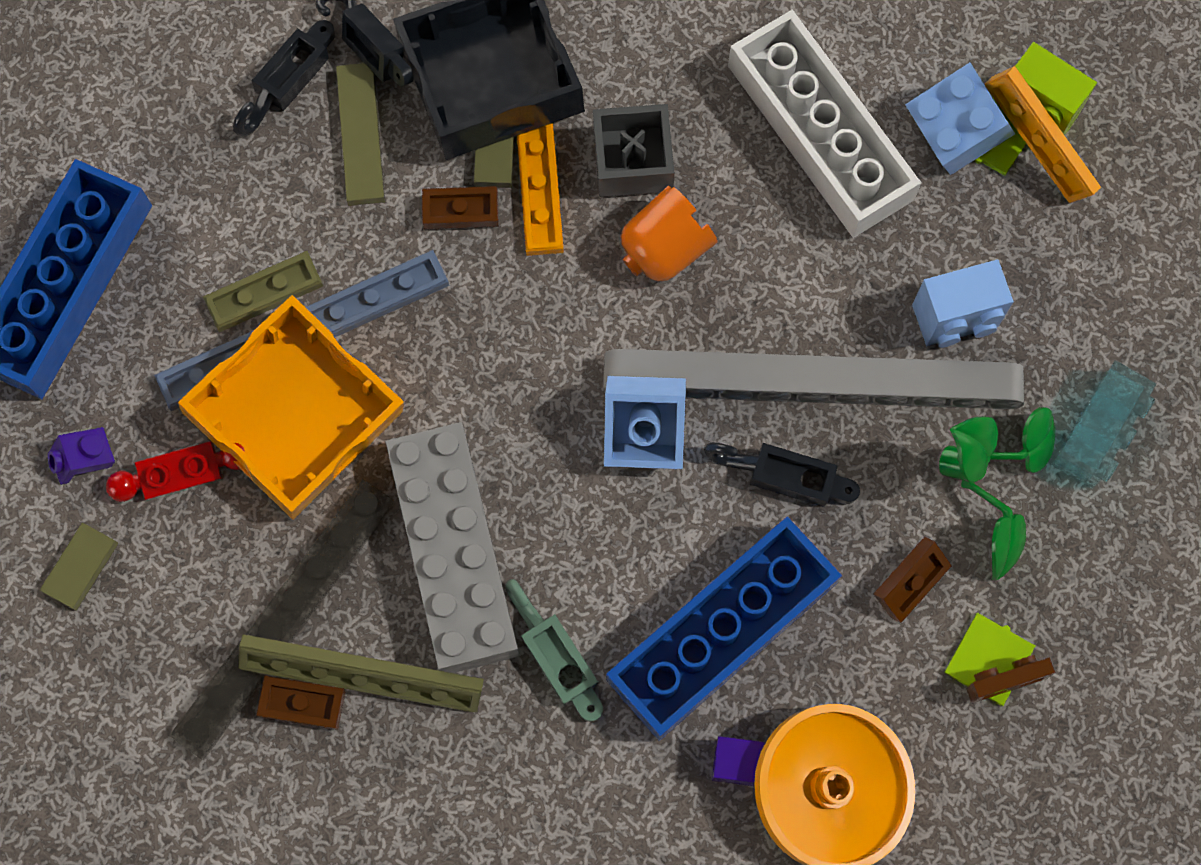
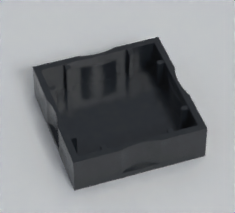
[393,0,585,160]

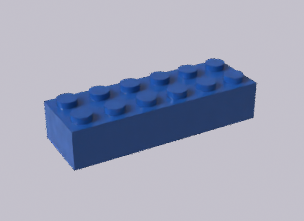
[0,159,152,399]
[606,516,842,741]

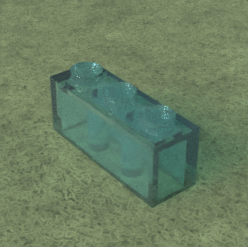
[1051,360,1156,489]

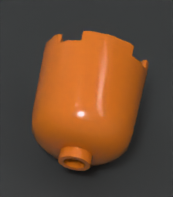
[621,186,718,282]

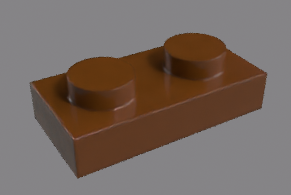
[422,186,499,229]
[873,537,952,623]
[966,655,1055,704]
[256,676,346,730]

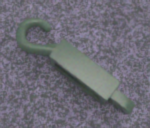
[505,579,603,722]

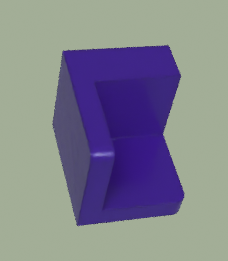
[712,736,765,786]

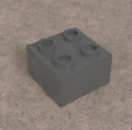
[593,104,675,197]

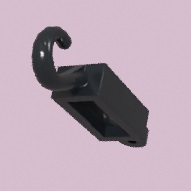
[316,0,414,87]
[233,20,335,137]
[704,442,860,507]

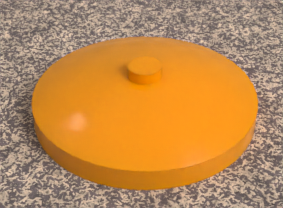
[754,704,915,865]

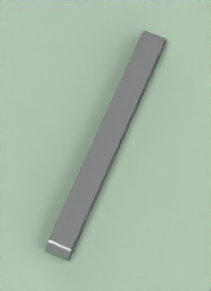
[603,349,1024,409]

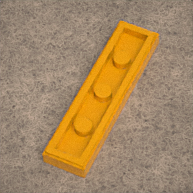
[984,66,1101,203]
[517,123,564,256]

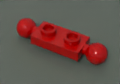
[106,441,245,502]

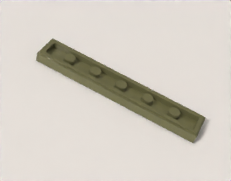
[239,634,484,713]

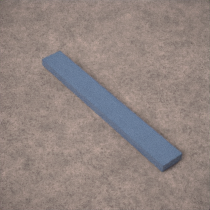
[154,250,450,412]

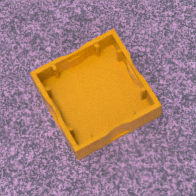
[178,295,404,520]

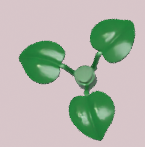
[939,407,1056,581]

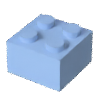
[905,62,1015,175]
[912,259,1014,348]
[604,376,686,469]

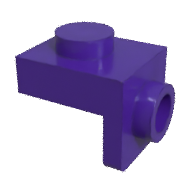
[48,427,115,485]

